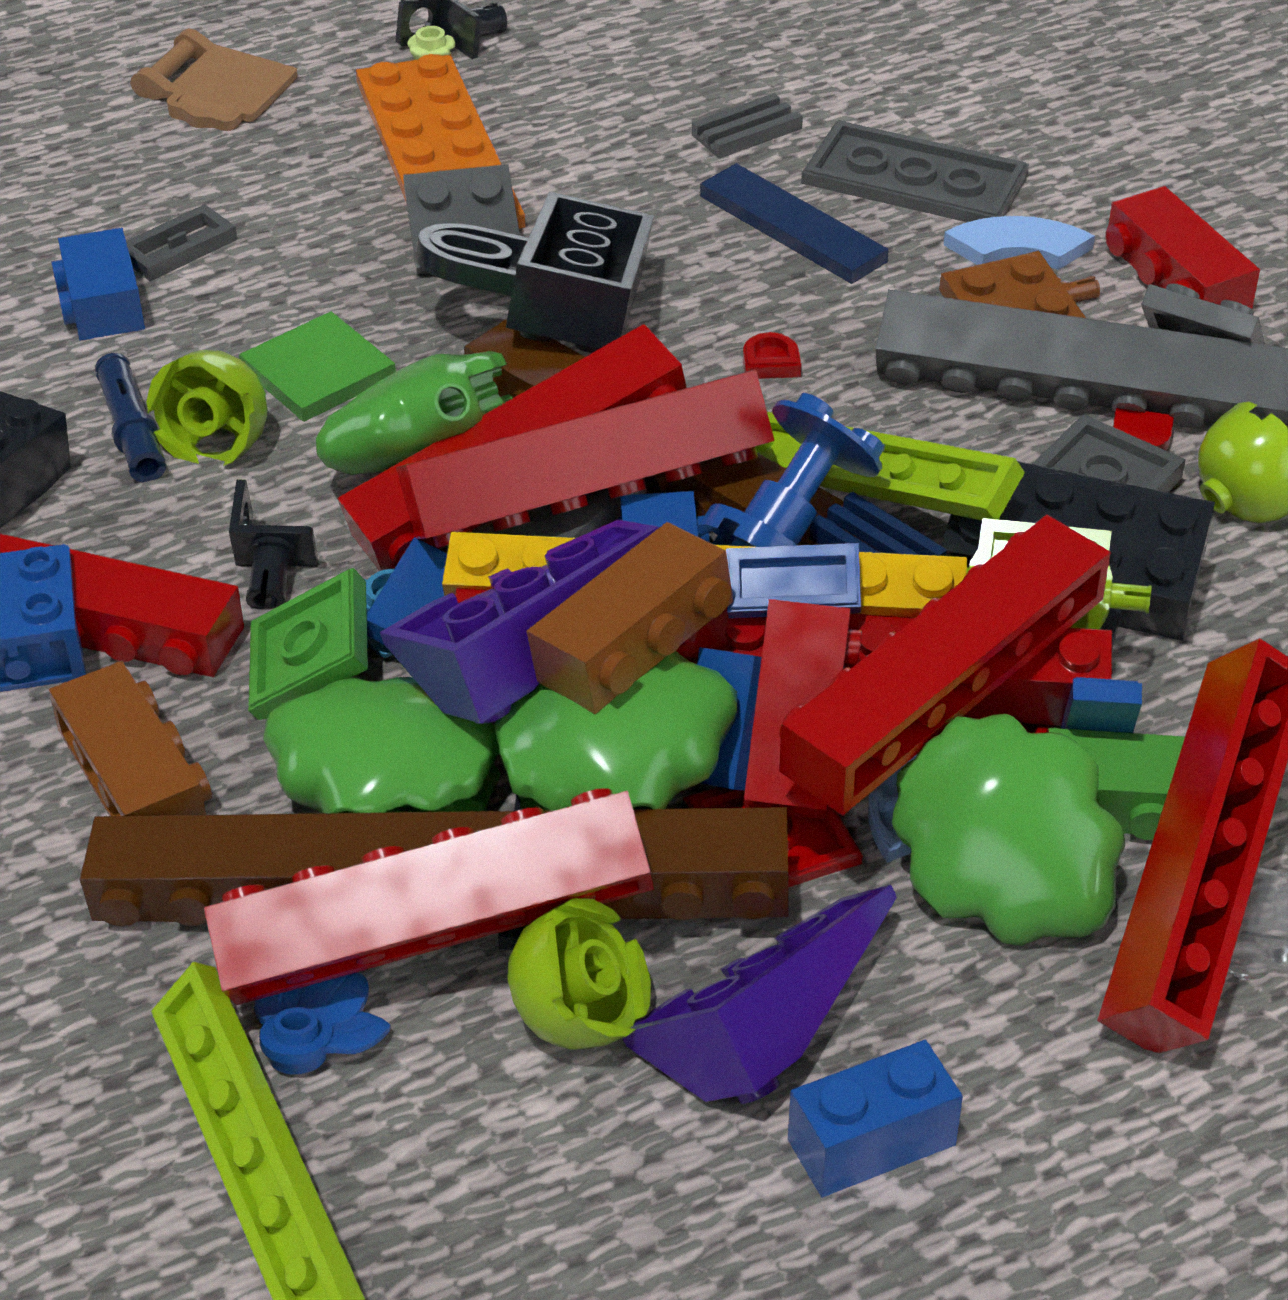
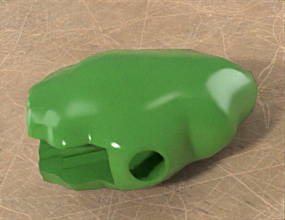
[316,351,512,475]
[494,651,737,811]
[263,677,501,813]
[892,714,1125,946]

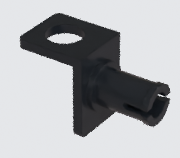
[396,0,507,59]
[229,479,318,609]

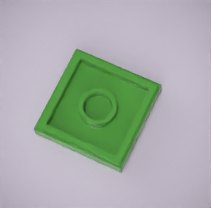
[239,311,396,422]
[248,568,368,720]

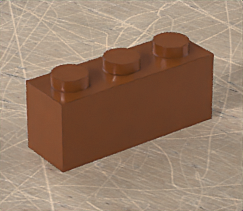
[526,522,733,714]
[48,661,212,816]

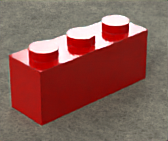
[1105,186,1260,309]
[744,599,862,820]

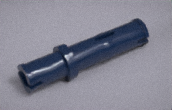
[95,353,166,483]

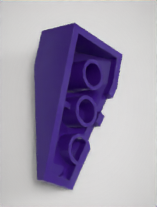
[380,520,659,724]
[623,885,897,1104]

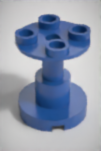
[697,393,885,547]

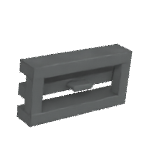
[692,93,803,159]
[126,204,237,281]

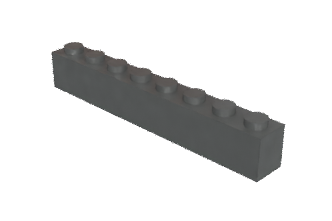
[876,289,1288,428]

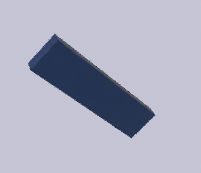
[700,163,889,284]

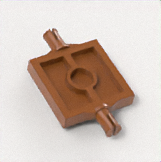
[939,251,1100,318]

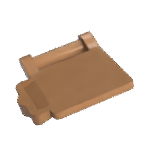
[130,28,297,131]

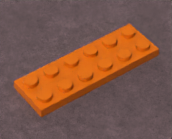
[356,54,525,229]

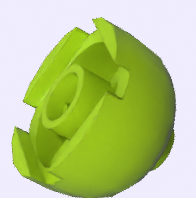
[146,350,267,466]
[1198,402,1288,523]
[507,899,651,1050]

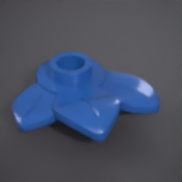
[254,972,391,1074]

